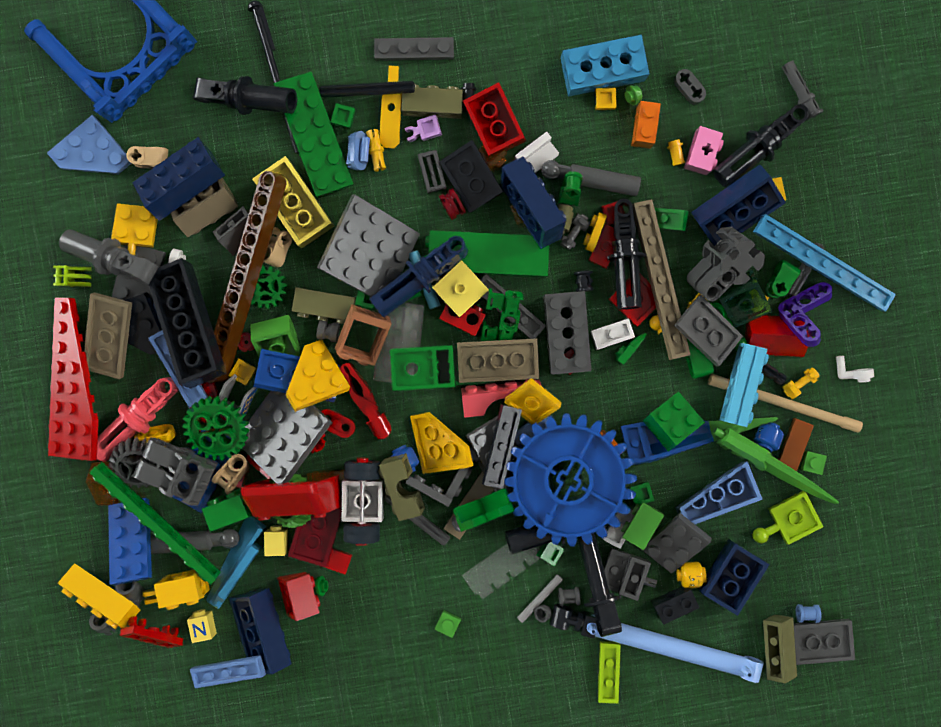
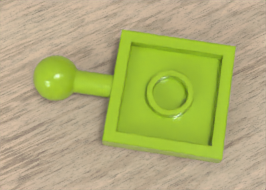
[752,491,823,545]

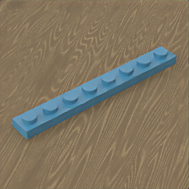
[753,214,896,312]

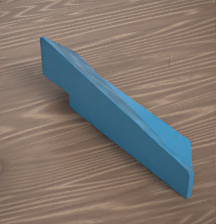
[207,516,267,609]

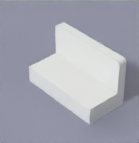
[514,132,559,173]

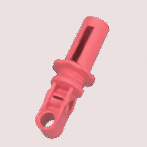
[97,377,179,462]

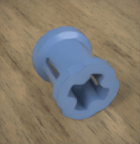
[795,604,821,623]

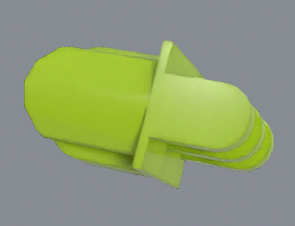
[53,265,92,287]

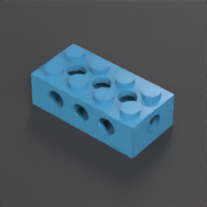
[560,35,649,97]

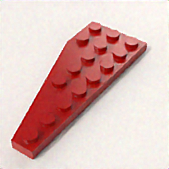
[48,298,98,461]

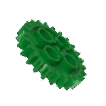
[182,396,250,461]

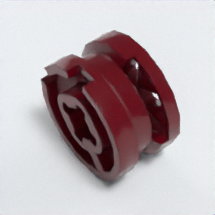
[439,188,466,220]

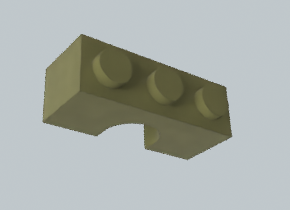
[379,453,425,521]

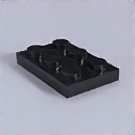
[439,140,504,213]

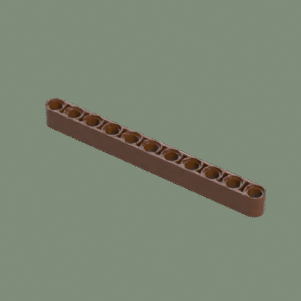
[208,171,286,383]

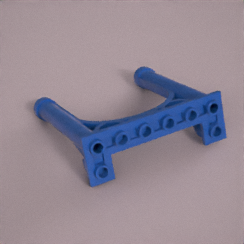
[24,0,197,123]

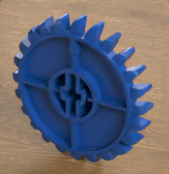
[504,413,637,547]

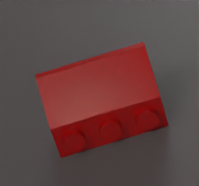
[463,82,526,156]

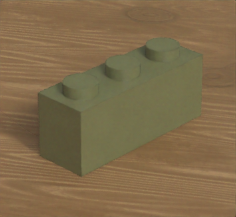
[401,85,463,119]
[292,288,356,324]
[763,615,797,684]

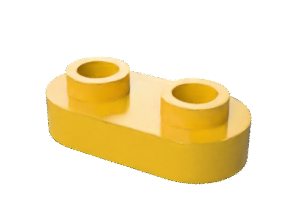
[583,212,607,252]
[134,424,176,443]

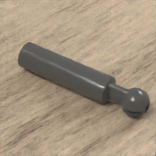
[541,160,641,196]
[150,529,240,554]

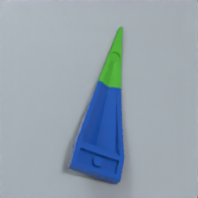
[620,417,778,466]

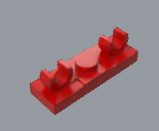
[120,616,183,648]

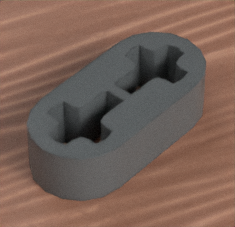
[674,69,706,105]

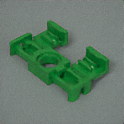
[481,288,523,341]

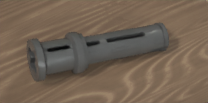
[781,60,824,121]

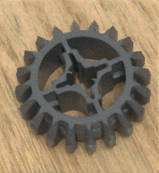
[109,437,149,489]

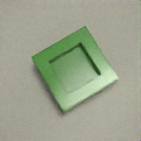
[801,451,827,475]
[435,610,461,638]

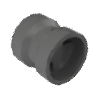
[316,320,340,343]

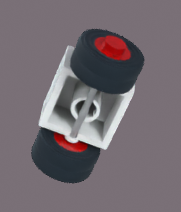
[341,457,384,546]

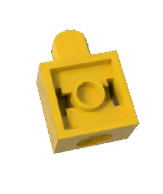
[142,569,210,610]

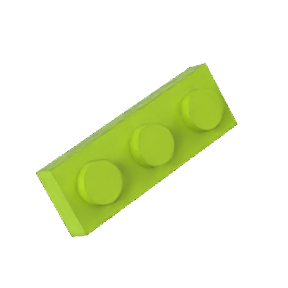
[598,641,621,704]

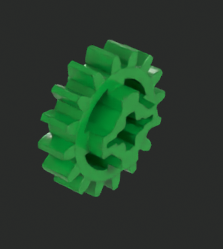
[251,265,288,309]

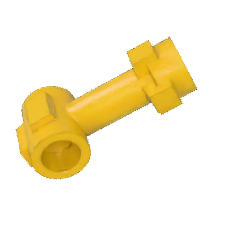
[782,367,820,399]

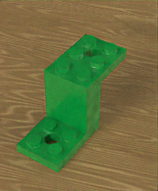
[390,345,495,391]

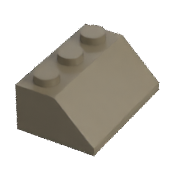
[171,177,238,238]

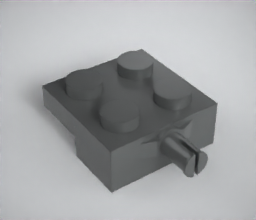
[604,547,657,601]

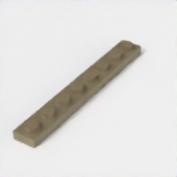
[632,199,690,360]

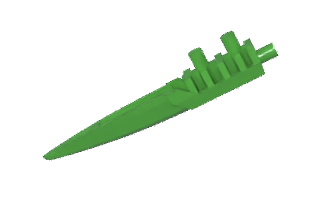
[712,427,839,504]

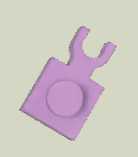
[405,115,442,142]

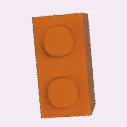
[631,101,661,149]

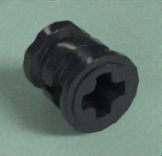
[573,270,594,292]

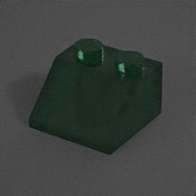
[719,270,773,328]

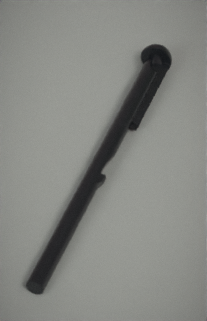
[248,0,299,154]

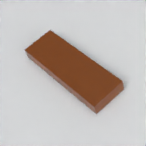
[778,418,814,471]

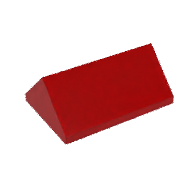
[745,314,811,357]

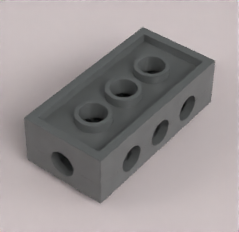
[543,291,592,375]

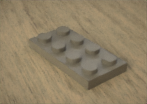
[84,292,132,379]
[457,339,539,383]

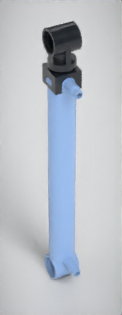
[549,604,764,683]

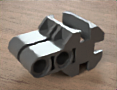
[687,227,765,301]
[133,437,218,506]

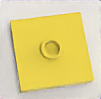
[432,260,489,317]

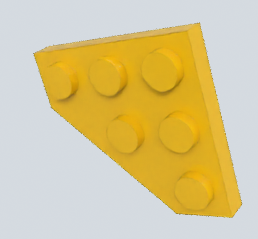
[286,340,350,412]
[410,412,473,474]

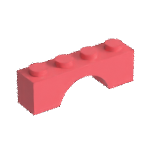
[461,379,541,418]

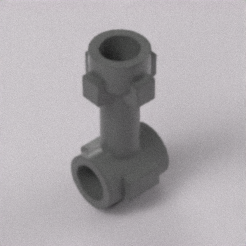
[560,213,591,250]

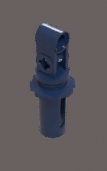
[369,236,468,318]

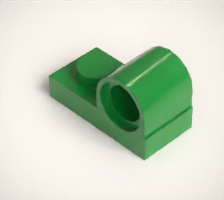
[654,207,688,231]

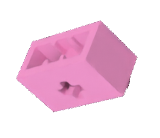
[684,126,724,175]

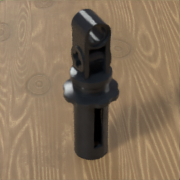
[193,76,297,115]
[713,104,809,188]
[607,199,646,310]
[504,523,608,555]

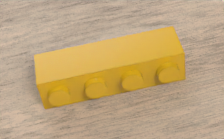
[58,563,140,629]

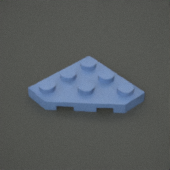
[47,115,132,175]

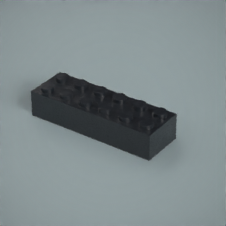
[149,258,227,389]

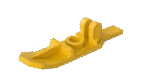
[380,66,402,148]

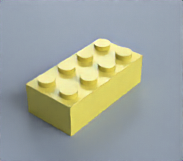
[253,156,334,248]

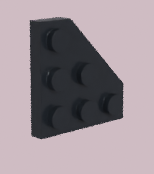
[125,292,162,355]

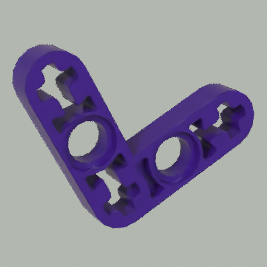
[778,282,832,347]

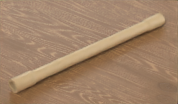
[708,374,863,433]

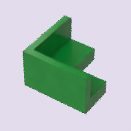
[453,488,515,532]

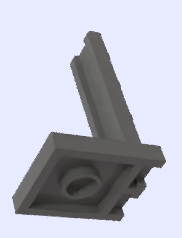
[406,446,478,507]

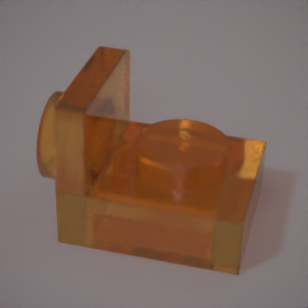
[479,145,507,170]

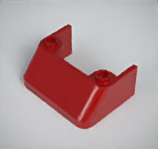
[240,475,341,520]

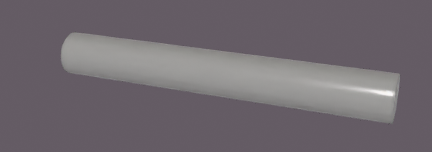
[517,574,563,623]

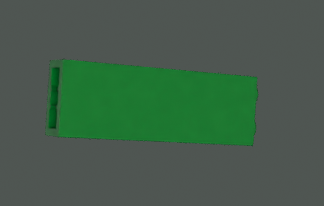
[425,230,549,278]

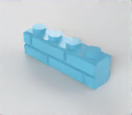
[719,343,769,427]

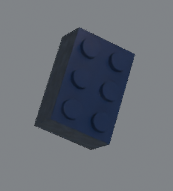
[698,539,769,616]

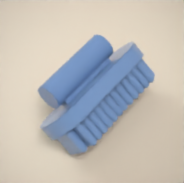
[346,131,370,170]

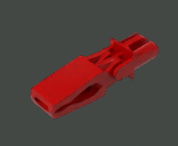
[340,363,392,439]

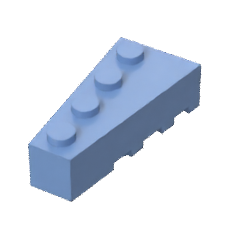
[675,461,763,524]

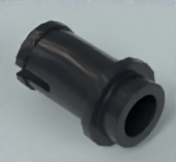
[461,83,477,109]

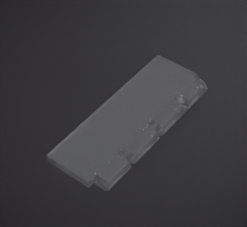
[462,544,541,599]

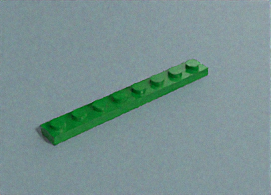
[89,462,221,585]

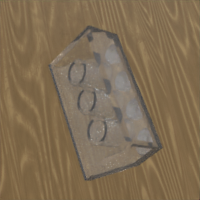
[373,303,424,383]

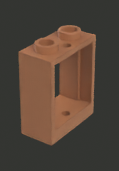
[335,305,392,366]

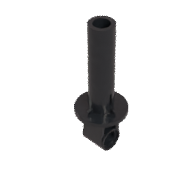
[577,532,622,637]

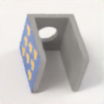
[219,374,257,418]

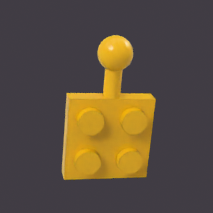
[111,204,158,255]
[504,378,562,424]

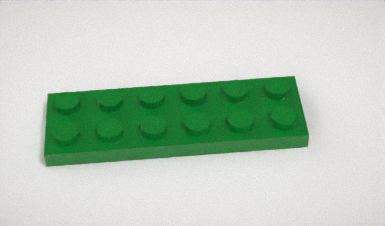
[273,71,353,198]

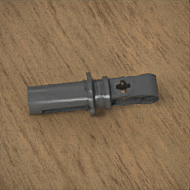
[59,229,159,285]

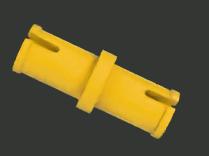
[366,129,386,172]

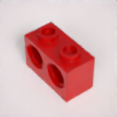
[439,304,486,336]

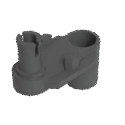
[89,581,145,636]

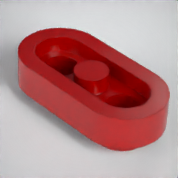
[321,409,356,438]

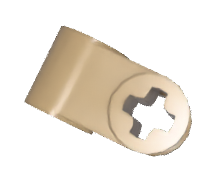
[126,146,168,169]
[263,227,292,268]
[211,454,249,494]

